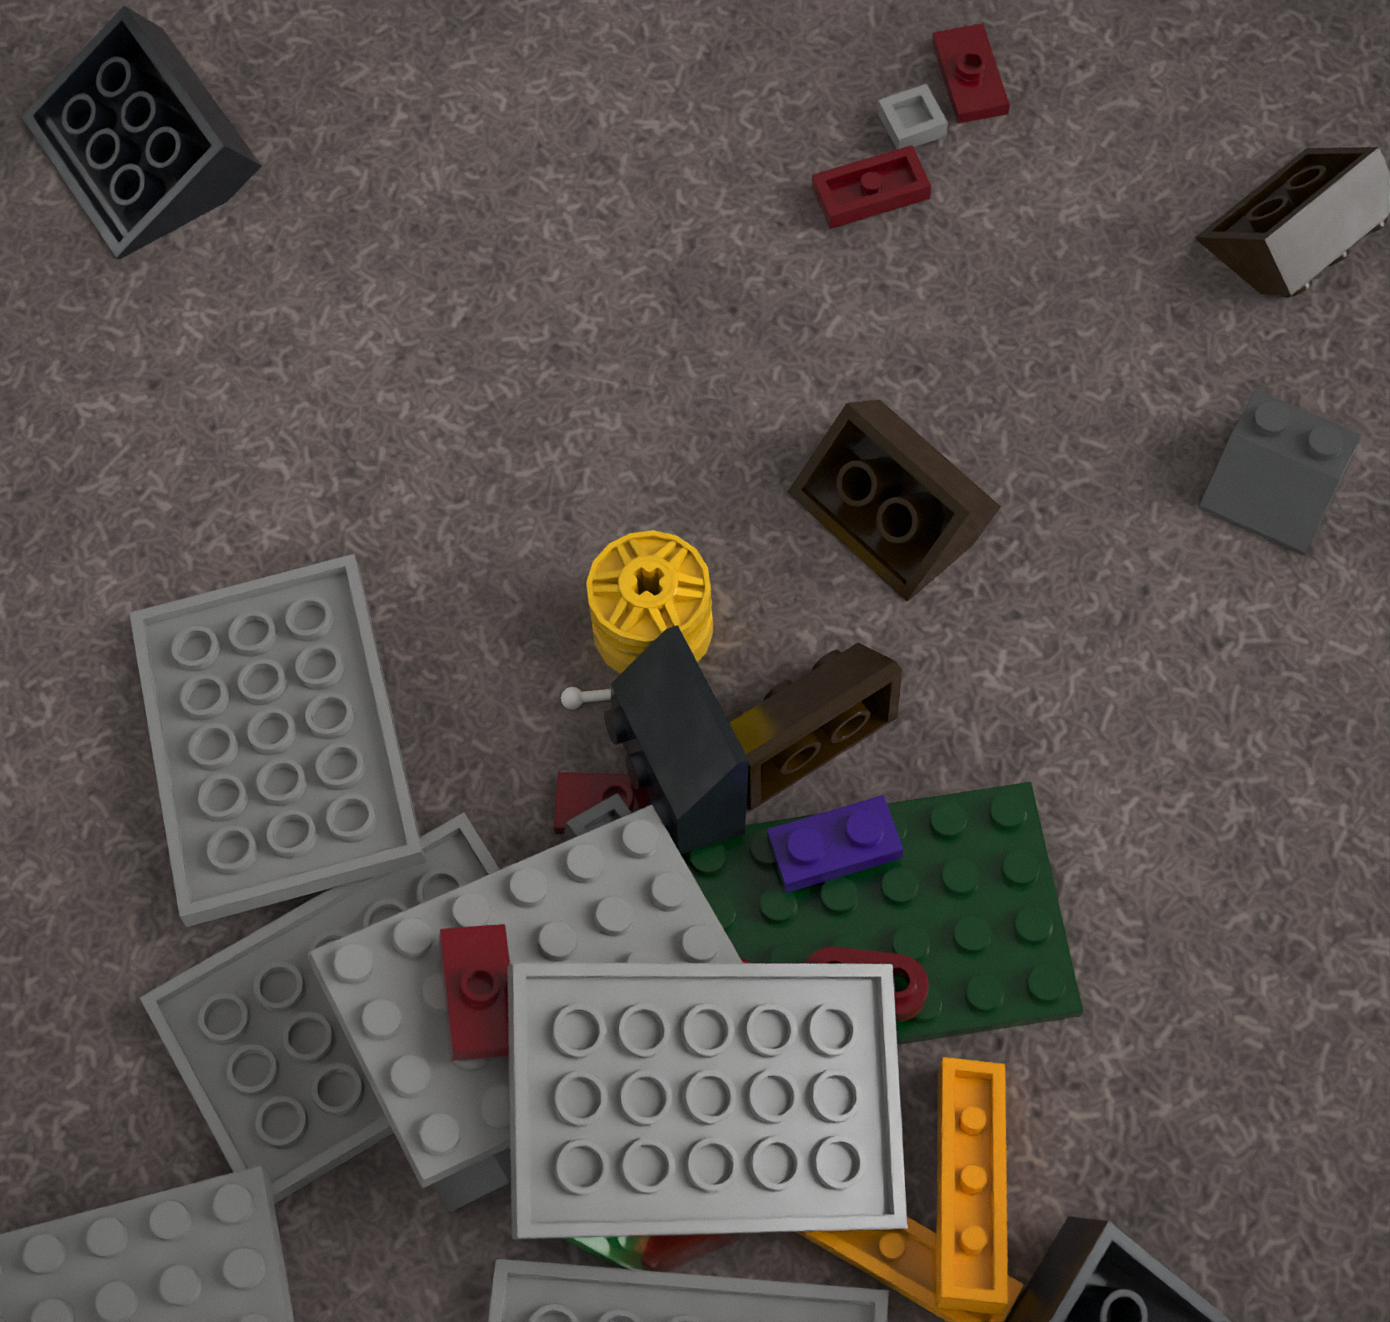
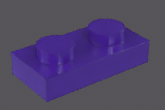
[767,795,904,893]

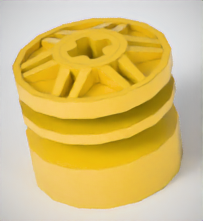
[586,530,713,674]

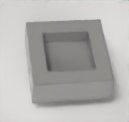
[877,84,948,150]

